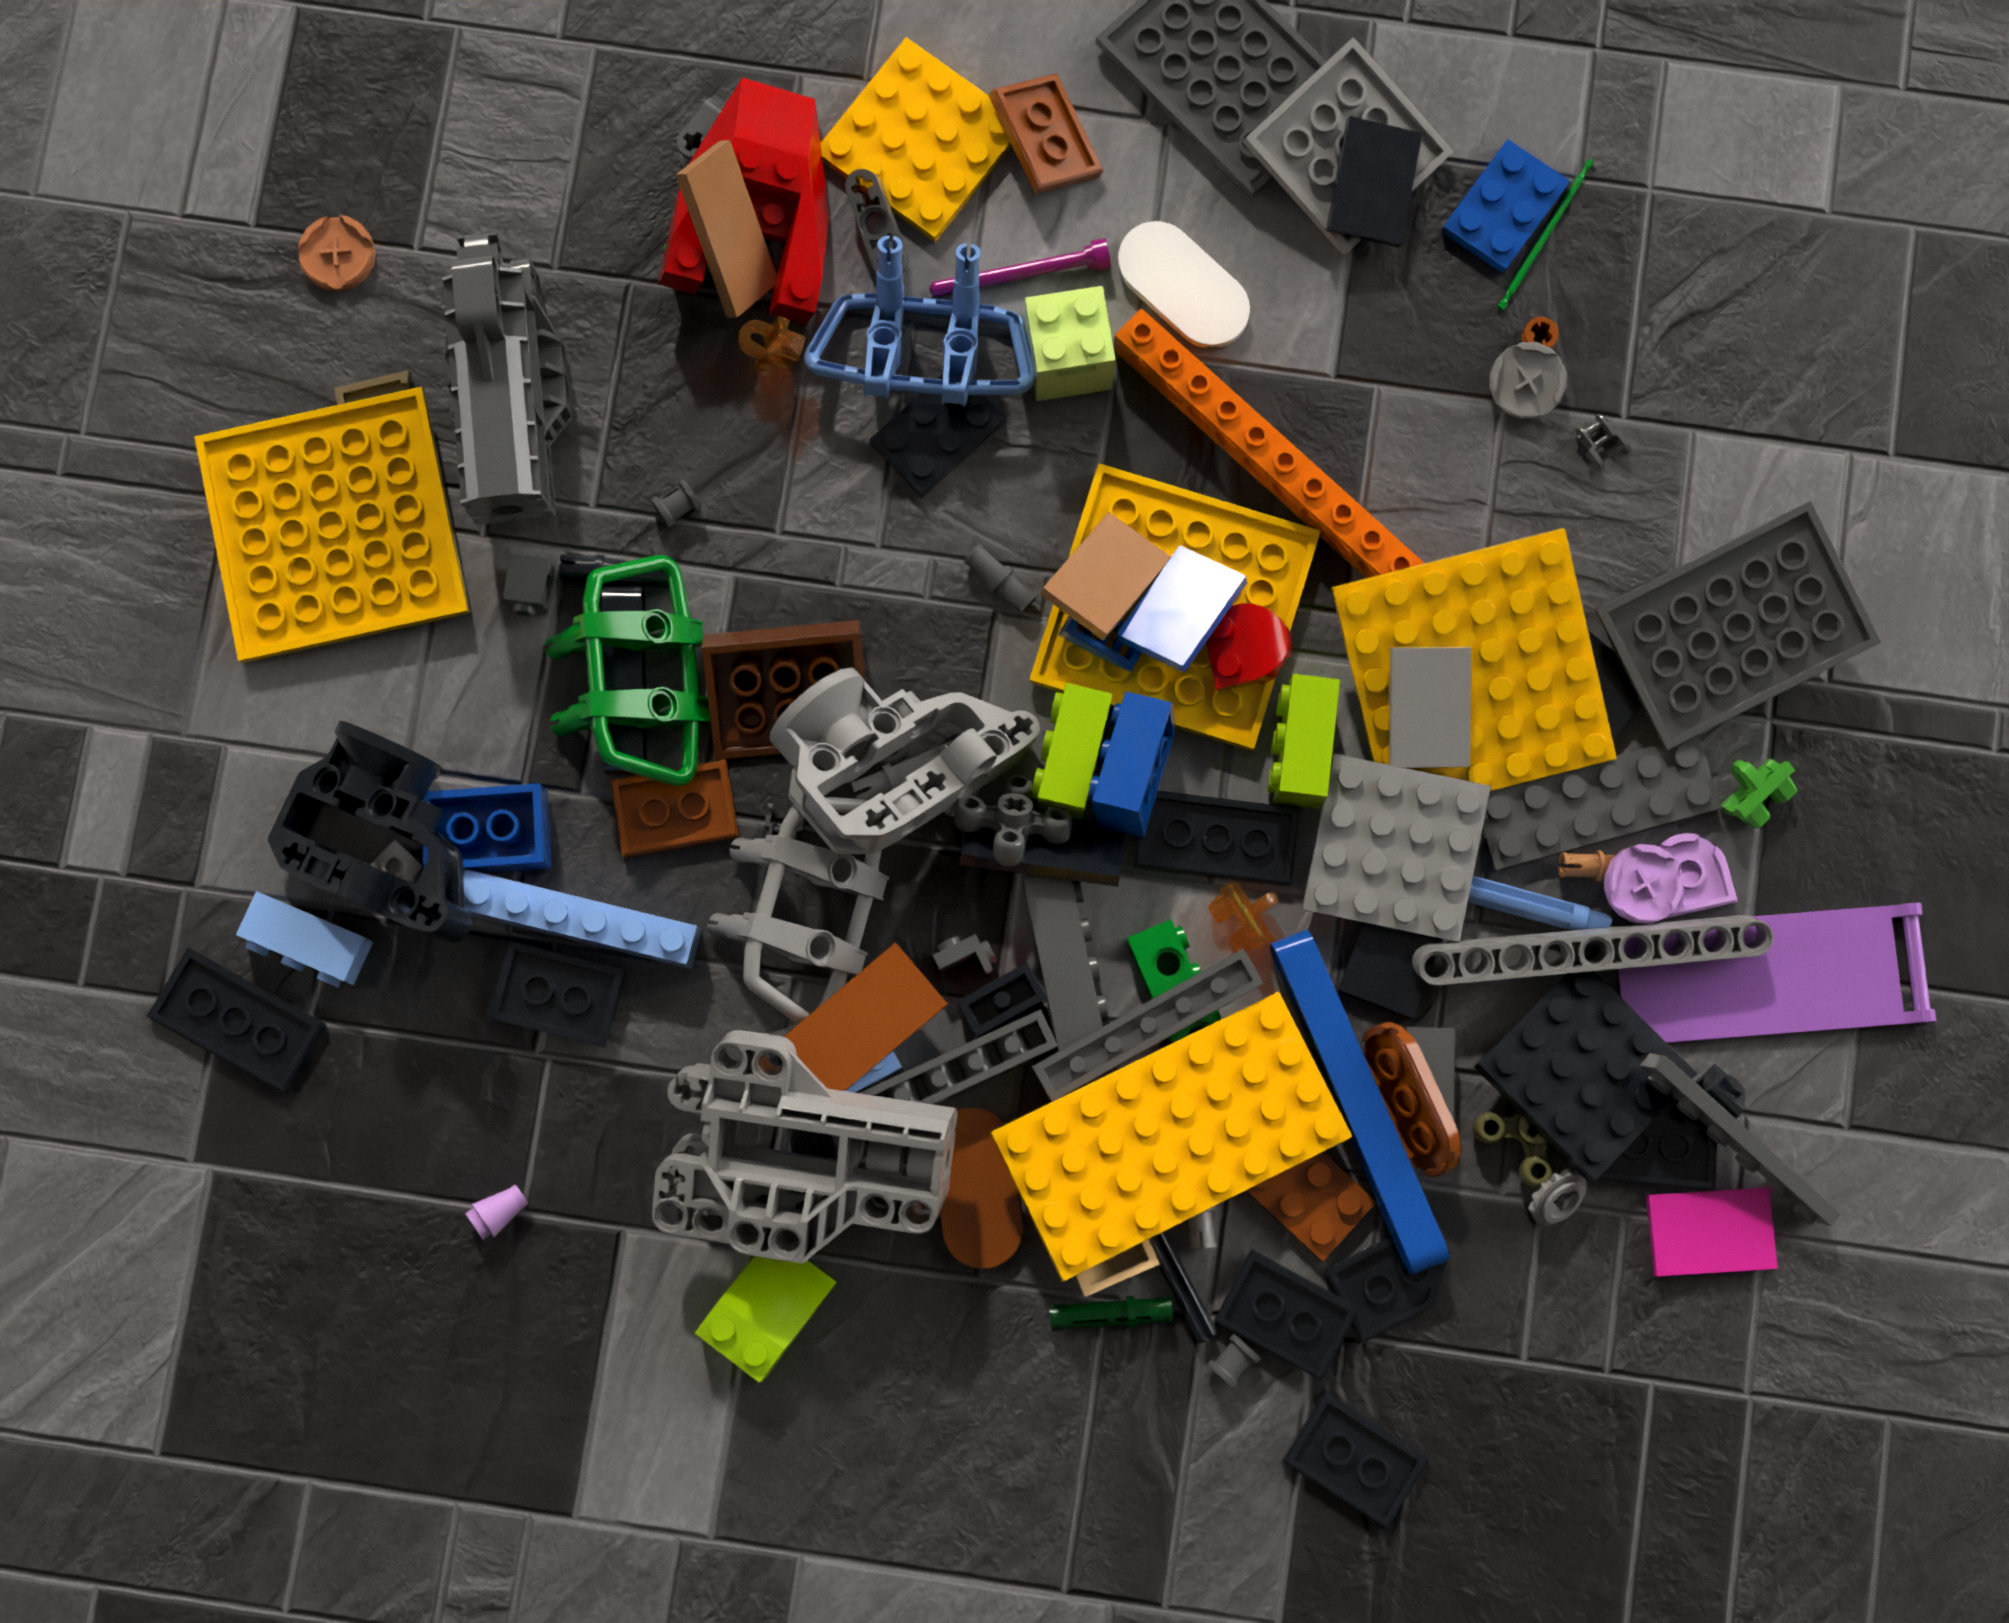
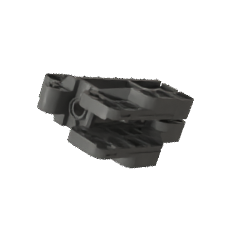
[442,232,572,525]

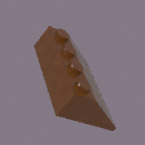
[701,620,866,760]

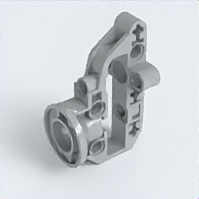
[769,667,1040,854]

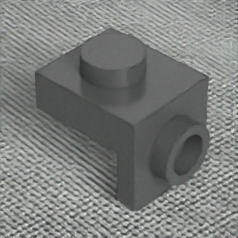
[933,934,997,977]

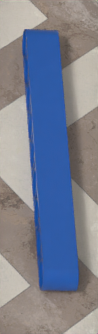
[1269,929,1450,1275]

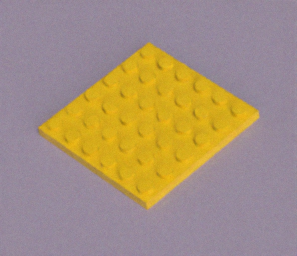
[194,387,470,663]
[1029,463,1321,752]
[1331,528,1617,791]

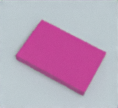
[1646,1188,1778,1276]

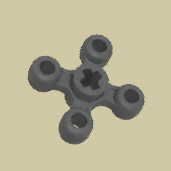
[954,775,1073,866]

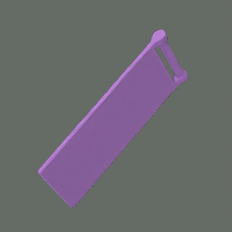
[1616,903,1936,1043]

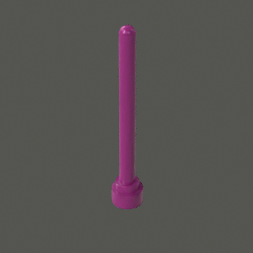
[929,238,1111,296]

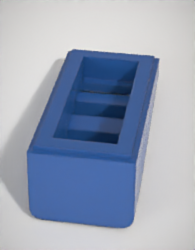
[1058,615,1142,672]

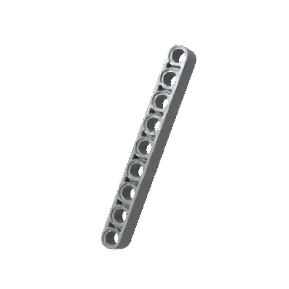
[1412,915,1774,985]

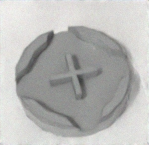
[1489,342,1567,419]

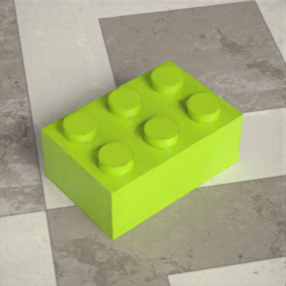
[1267,674,1340,810]
[1032,683,1113,820]

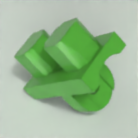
[1721,759,1798,828]

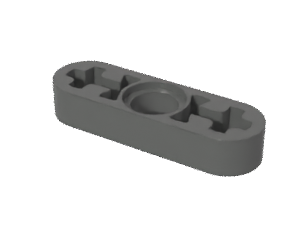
[845,169,909,273]

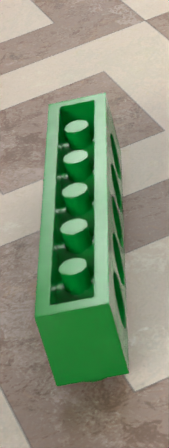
[1126,919,1221,1045]

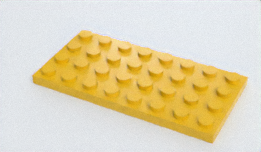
[990,992,1353,1282]

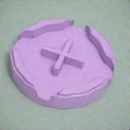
[1604,844,1684,924]

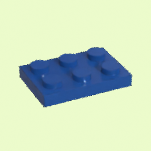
[1441,139,1570,274]

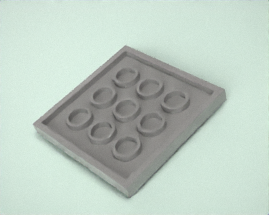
[1242,37,1454,255]
[1301,754,1491,942]

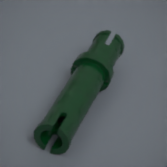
[1050,1296,1173,1331]

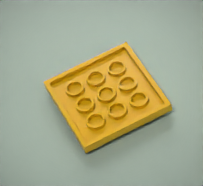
[821,37,1012,242]

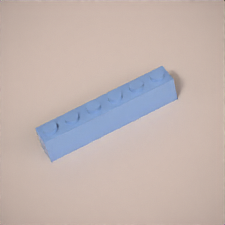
[463,869,702,969]

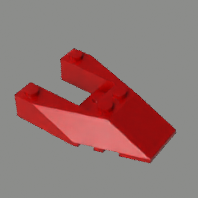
[658,78,829,325]

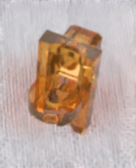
[738,316,806,371]
[1208,881,1279,952]

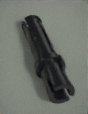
[559,554,678,588]

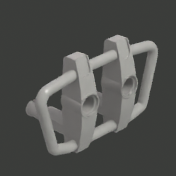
[707,797,889,1025]

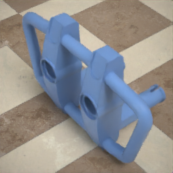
[804,236,1035,406]

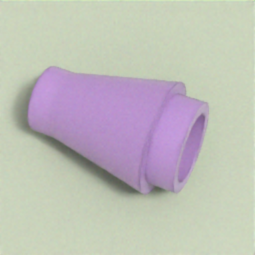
[465,1185,528,1240]

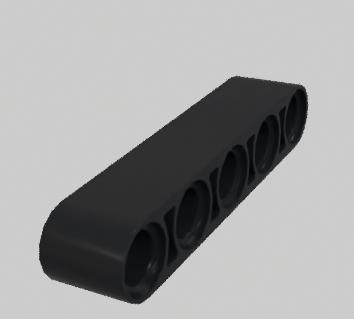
[602,586,647,775]

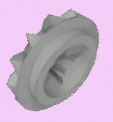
[1528,1168,1587,1225]

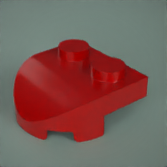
[1206,603,1292,691]

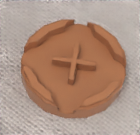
[298,215,376,292]

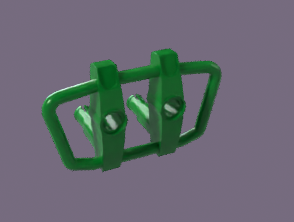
[545,555,711,787]

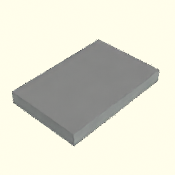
[1388,647,1471,768]

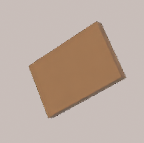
[1040,512,1171,641]

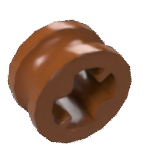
[1521,317,1559,349]

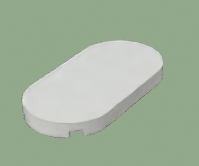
[1118,221,1250,348]

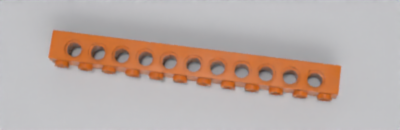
[1113,308,1424,578]

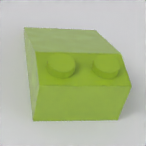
[695,1256,837,1383]

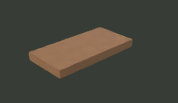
[675,140,777,318]

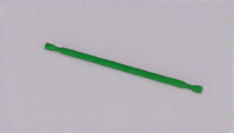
[1497,159,1594,311]

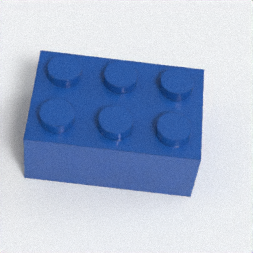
[1088,691,1176,838]
[423,783,552,875]

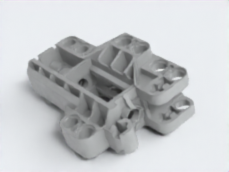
[652,1030,958,1264]

